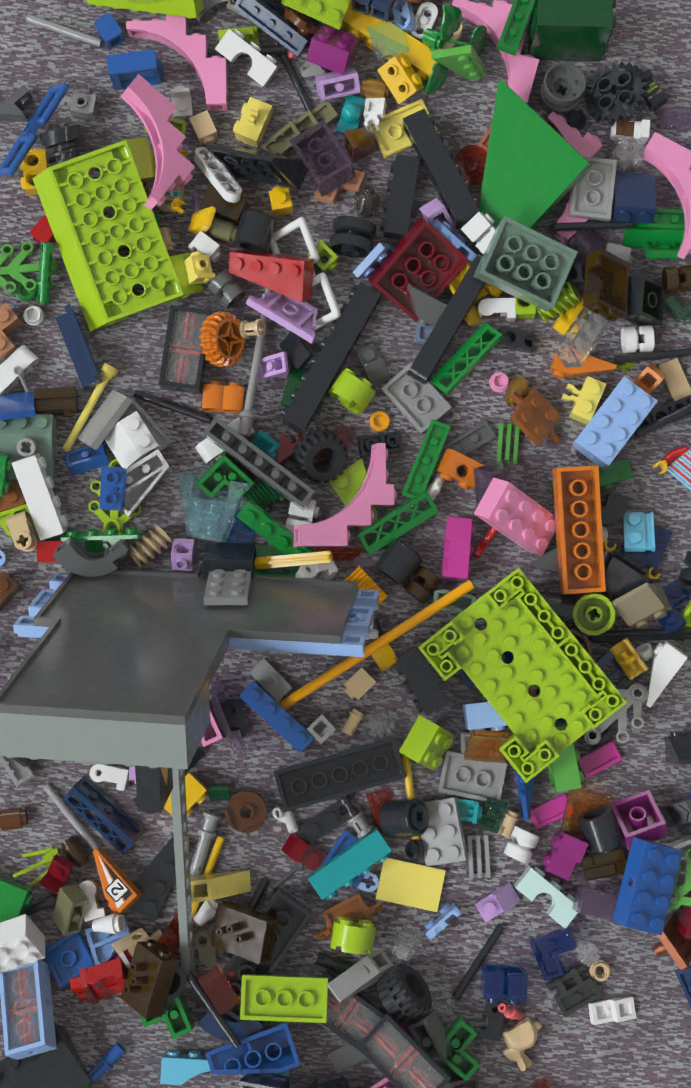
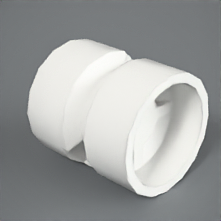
[621,325,654,353]
[503,826,540,864]

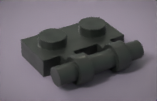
[546,963,601,1017]

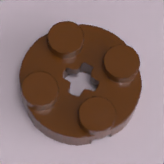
[283,6,323,36]
[225,790,267,833]

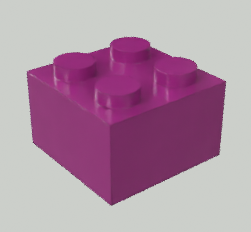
[306,25,360,75]
[610,790,668,851]

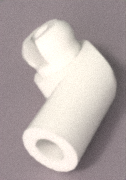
[425,472,445,500]
[272,807,298,833]

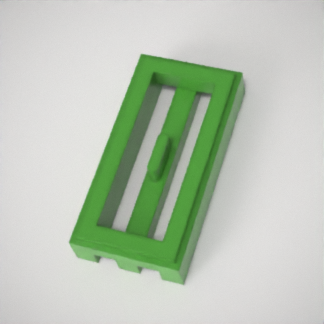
[496,423,520,465]

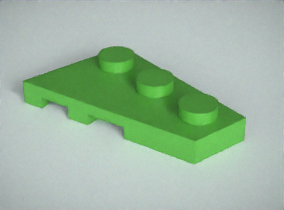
[432,45,487,81]

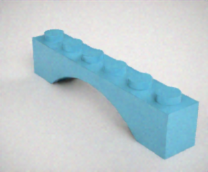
[160,1050,290,1085]

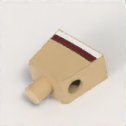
[111,928,166,970]

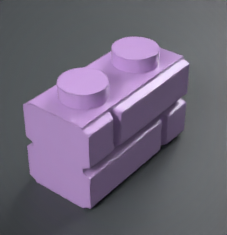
[315,67,361,101]

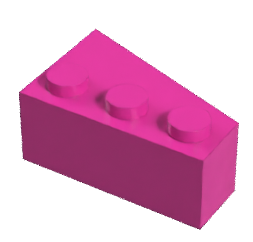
[440,516,475,582]

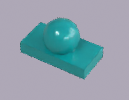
[336,95,366,135]

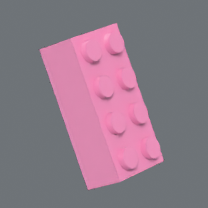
[474,478,556,556]

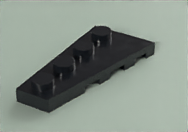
[129,836,193,921]

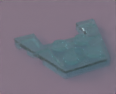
[179,473,250,542]

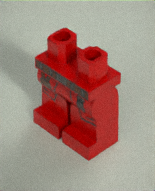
[70,958,129,1005]

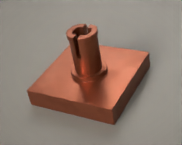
[653,912,691,970]

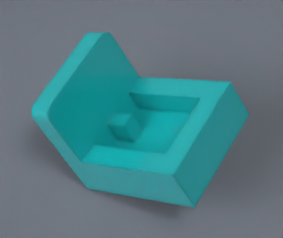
[251,430,280,460]
[457,797,482,824]

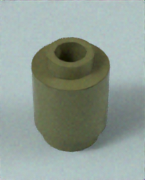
[208,218,238,242]

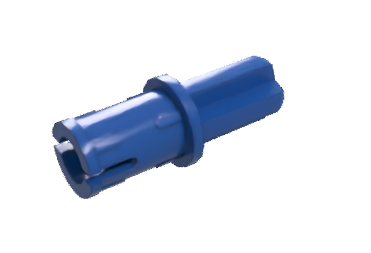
[88,1042,126,1082]

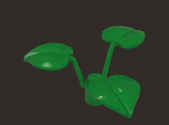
[422,5,487,95]

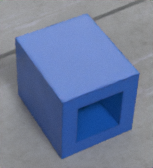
[94,13,126,50]

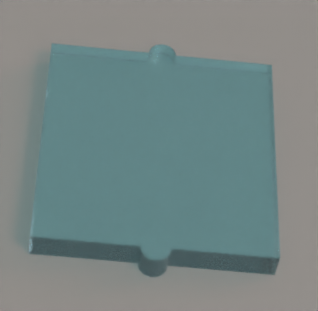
[367,19,409,60]

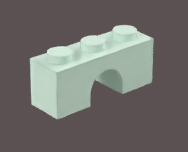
[513,866,581,928]

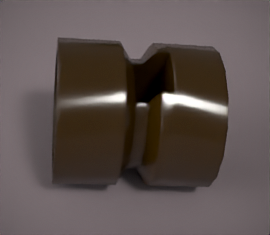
[662,265,691,294]
[403,565,442,604]

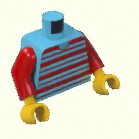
[653,446,691,490]

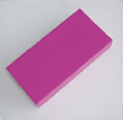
[577,741,623,779]
[529,793,574,830]

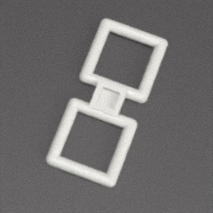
[270,217,341,330]

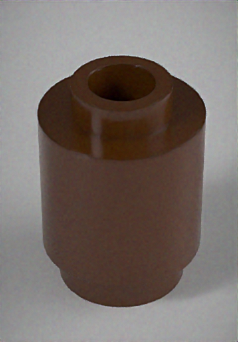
[0,807,28,831]

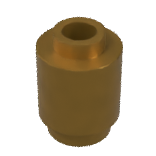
[360,78,389,98]
[504,376,530,408]

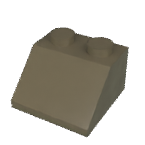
[611,582,672,629]

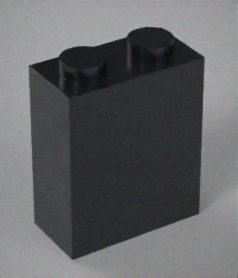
[199,543,256,579]

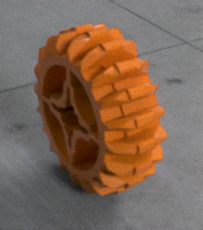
[199,312,246,367]

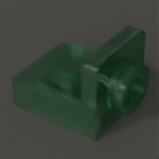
[664,296,691,323]
[478,797,507,833]

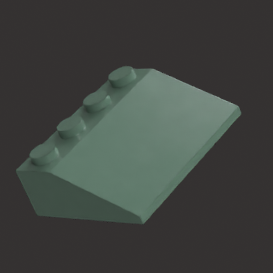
[473,216,577,311]
[0,414,57,481]

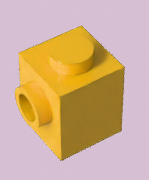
[269,186,293,217]

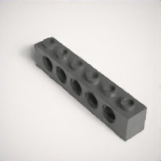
[203,417,316,511]

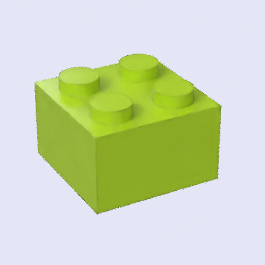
[399,715,454,771]

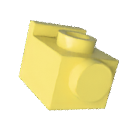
[184,251,216,284]

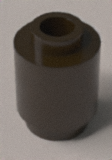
[61,835,91,868]

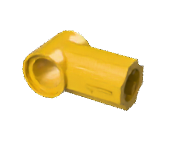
[552,298,588,339]

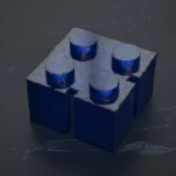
[480,965,528,1004]

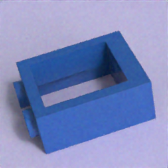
[106,49,165,90]
[99,466,127,511]

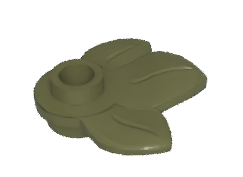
[194,925,225,968]

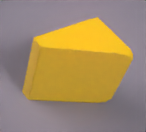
[371,644,396,672]

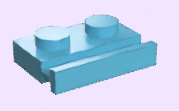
[623,512,655,552]

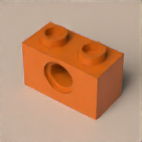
[436,449,487,491]

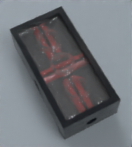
[158,305,212,395]
[321,970,387,1053]
[357,1013,451,1088]

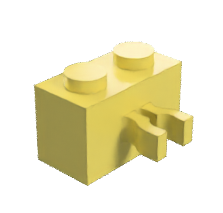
[233,97,273,148]
[561,376,606,425]

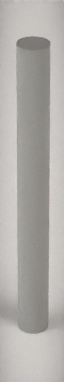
[26,14,103,47]
[43,783,101,851]

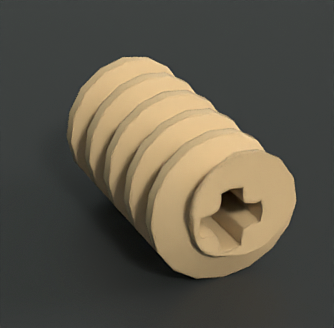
[129,525,173,569]

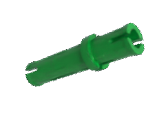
[36,242,54,304]

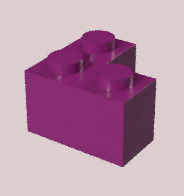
[542,830,588,881]

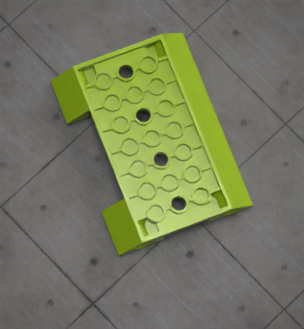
[32,137,204,332]
[418,567,627,783]

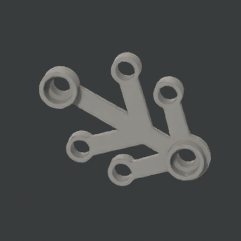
[583,684,648,745]

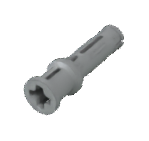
[190,811,222,875]

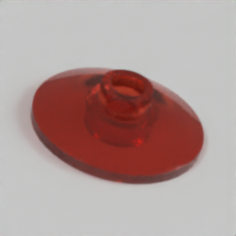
[454,145,487,186]

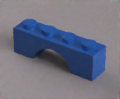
[239,681,315,753]

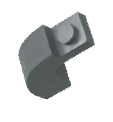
[53,537,130,577]

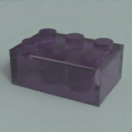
[289,120,356,197]

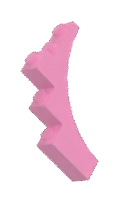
[452,0,540,103]
[126,14,228,111]
[121,74,195,210]
[546,112,603,246]
[641,132,691,260]
[294,443,397,547]

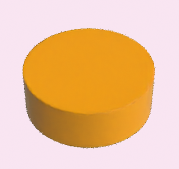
[370,411,390,432]

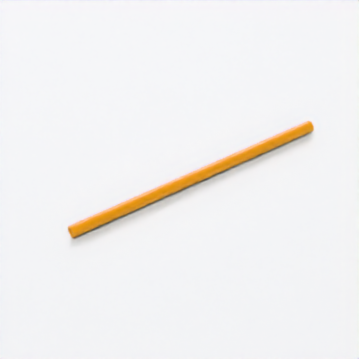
[263,579,475,722]

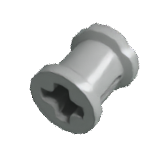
[347,811,374,838]

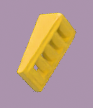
[188,206,216,235]

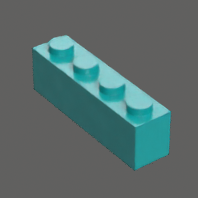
[307,828,392,900]

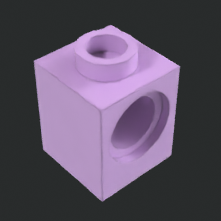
[171,538,195,571]

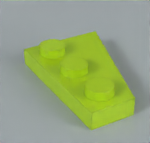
[329,458,378,530]

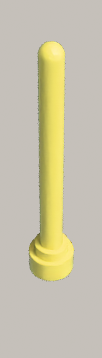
[63,363,119,452]

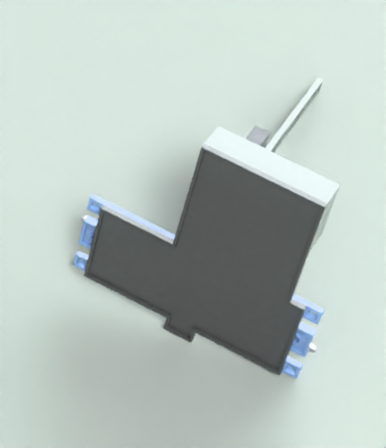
[0,566,379,988]

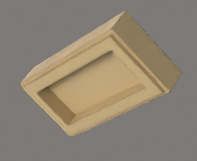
[657,358,691,402]

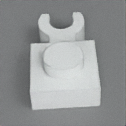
[363,98,387,131]

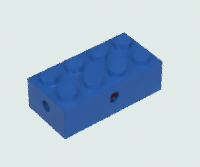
[612,837,683,936]

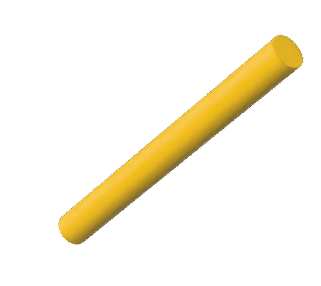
[401,756,420,840]
[192,835,225,917]

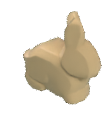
[501,1017,542,1071]

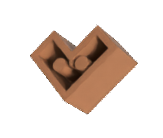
[0,303,23,363]

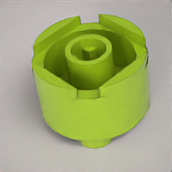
[328,368,376,415]
[573,592,615,635]
[330,916,376,955]

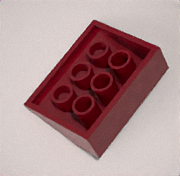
[368,217,469,322]

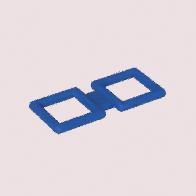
[0,83,69,176]

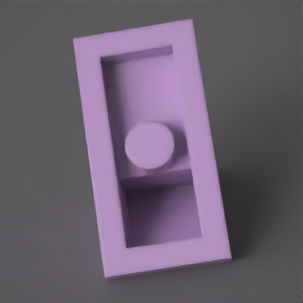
[257,352,289,381]
[474,882,521,923]

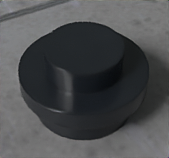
[405,839,424,861]

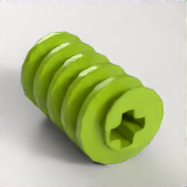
[536,282,582,322]

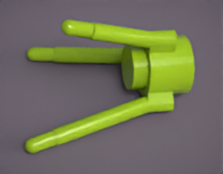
[13,846,62,888]

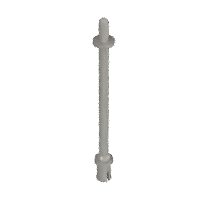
[238,288,273,438]

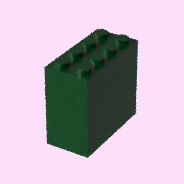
[528,0,616,62]

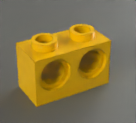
[20,149,50,196]

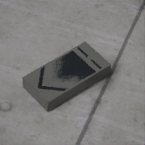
[660,799,691,827]

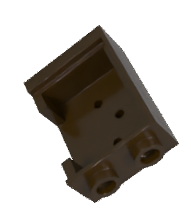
[583,248,630,321]
[211,901,279,964]
[120,939,179,1018]

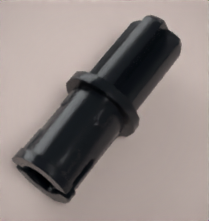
[315,952,354,973]

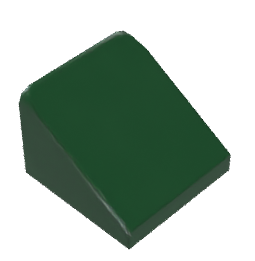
[208,785,231,801]

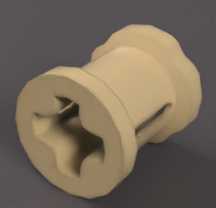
[239,319,266,339]

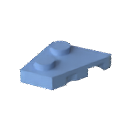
[431,219,477,262]
[353,243,395,279]
[424,902,462,940]
[85,914,131,965]

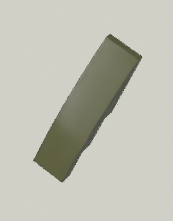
[261,100,340,155]

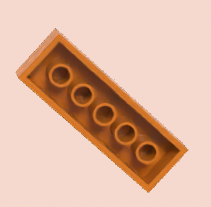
[552,465,606,594]

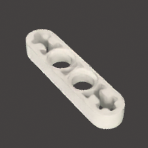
[194,147,242,203]

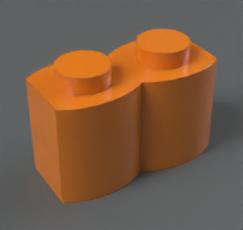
[202,381,245,414]

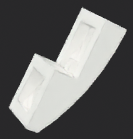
[588,996,636,1025]

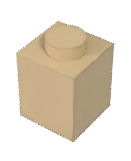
[189,110,219,146]
[344,668,376,700]

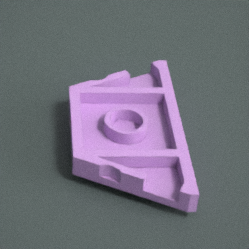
[246,292,318,344]

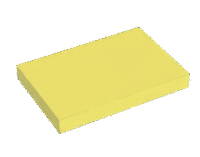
[370,99,438,159]
[376,857,446,912]

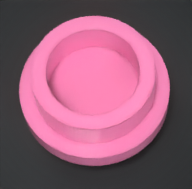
[489,372,510,393]

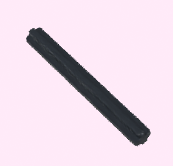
[591,627,691,643]

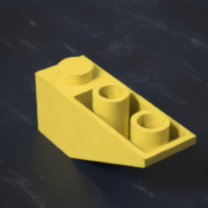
[190,870,251,903]

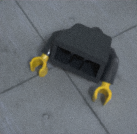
[602,540,660,602]

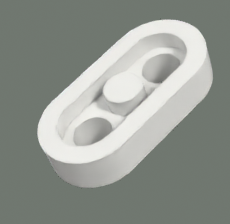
[410,2,438,42]

